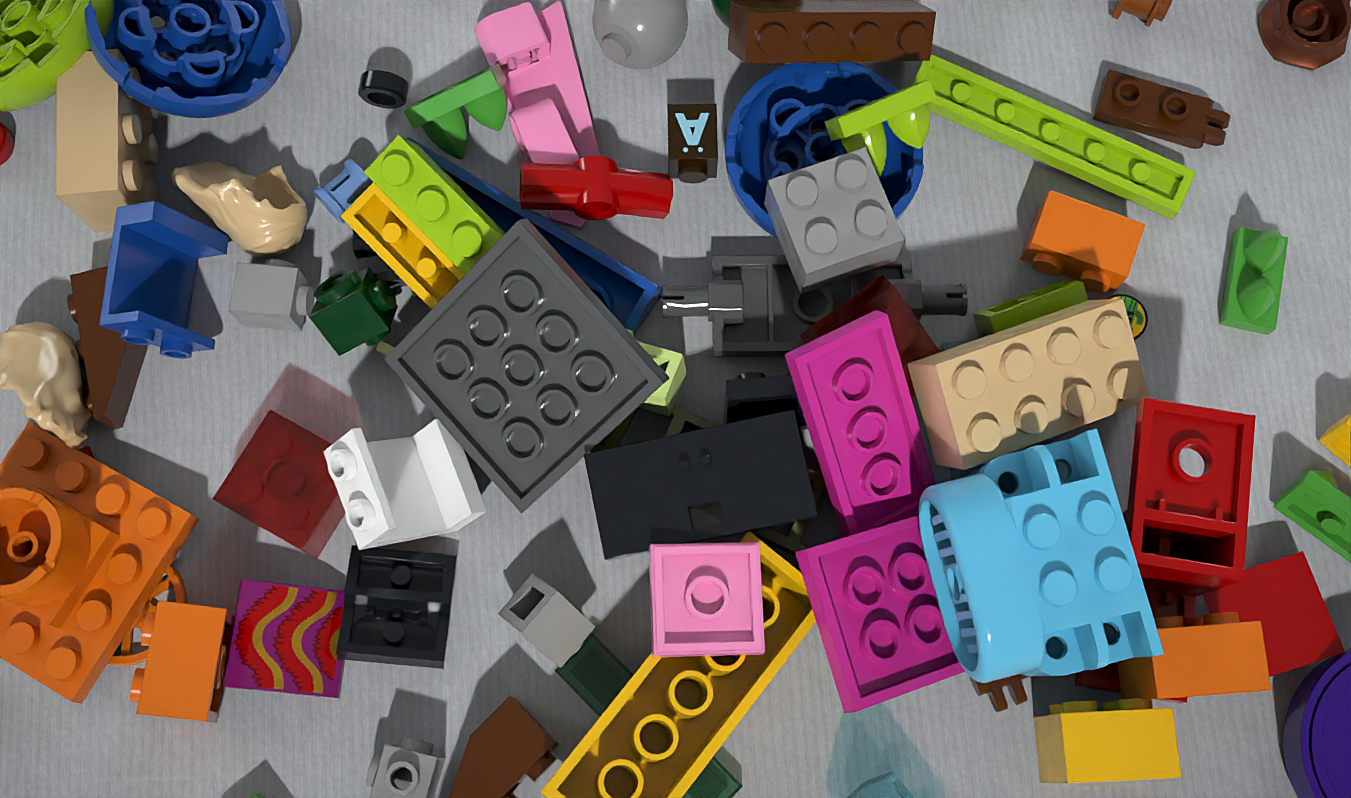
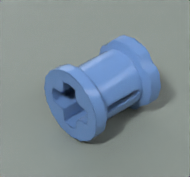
[312,158,373,224]

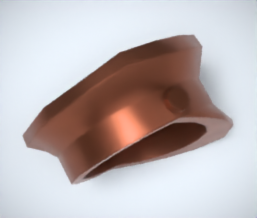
[1258,0,1351,71]

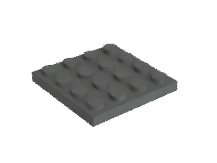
[384,218,670,513]

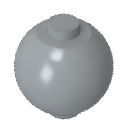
[592,0,688,69]

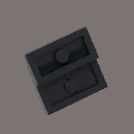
[336,545,457,669]

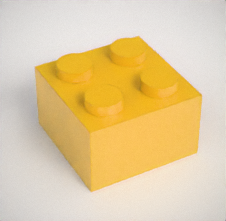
[1034,698,1182,783]

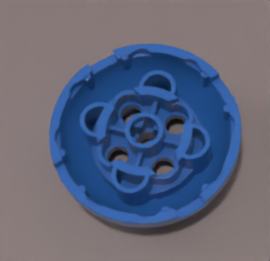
[85,0,291,119]
[725,62,924,239]

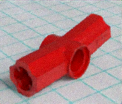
[519,156,674,220]

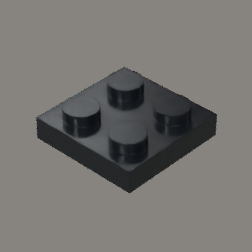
[724,372,808,430]

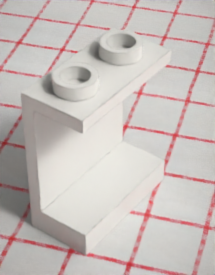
[323,419,487,550]

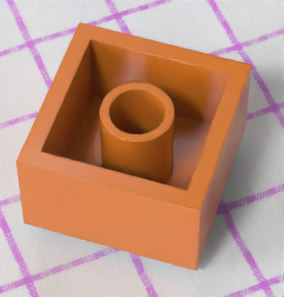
[130,600,235,723]
[1117,612,1271,700]

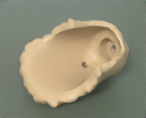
[171,160,308,259]
[0,321,92,449]

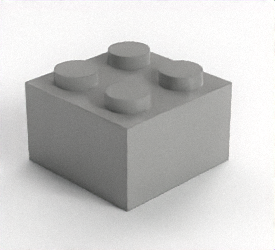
[764,147,905,294]

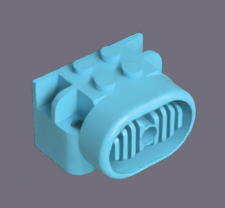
[918,429,1164,683]

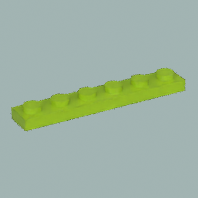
[911,54,1196,220]

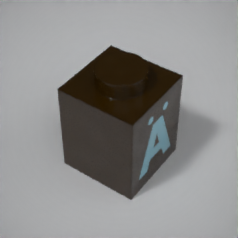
[667,104,718,184]

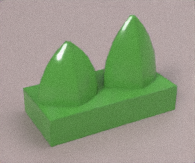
[404,63,507,159]
[1219,227,1288,335]
[1273,469,1351,563]

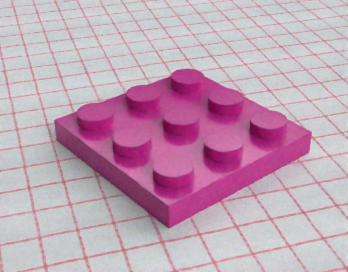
[795,515,965,713]

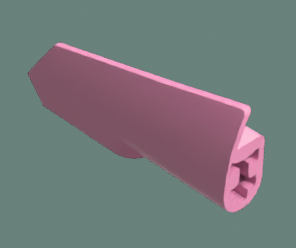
[474,1,601,230]

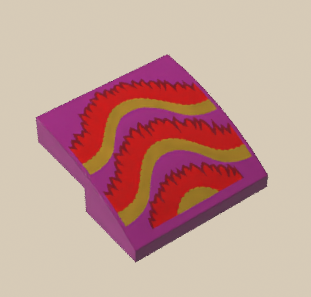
[223,579,345,699]

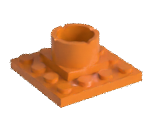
[0,422,199,704]

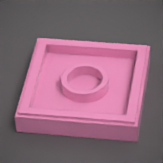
[649,542,765,657]

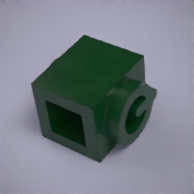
[309,267,398,356]

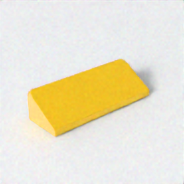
[341,182,465,309]

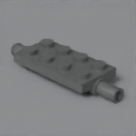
[663,254,968,357]

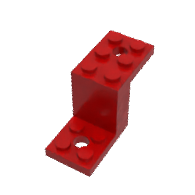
[1075,397,1256,704]

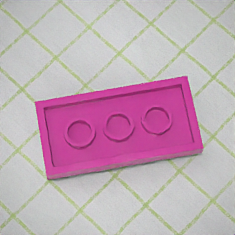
[784,310,936,538]

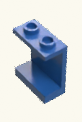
[99,201,229,359]

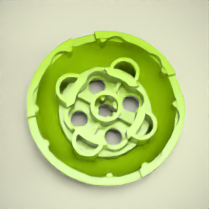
[0,0,115,112]

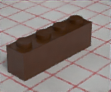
[728,0,936,63]

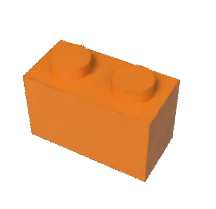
[1020,190,1145,293]

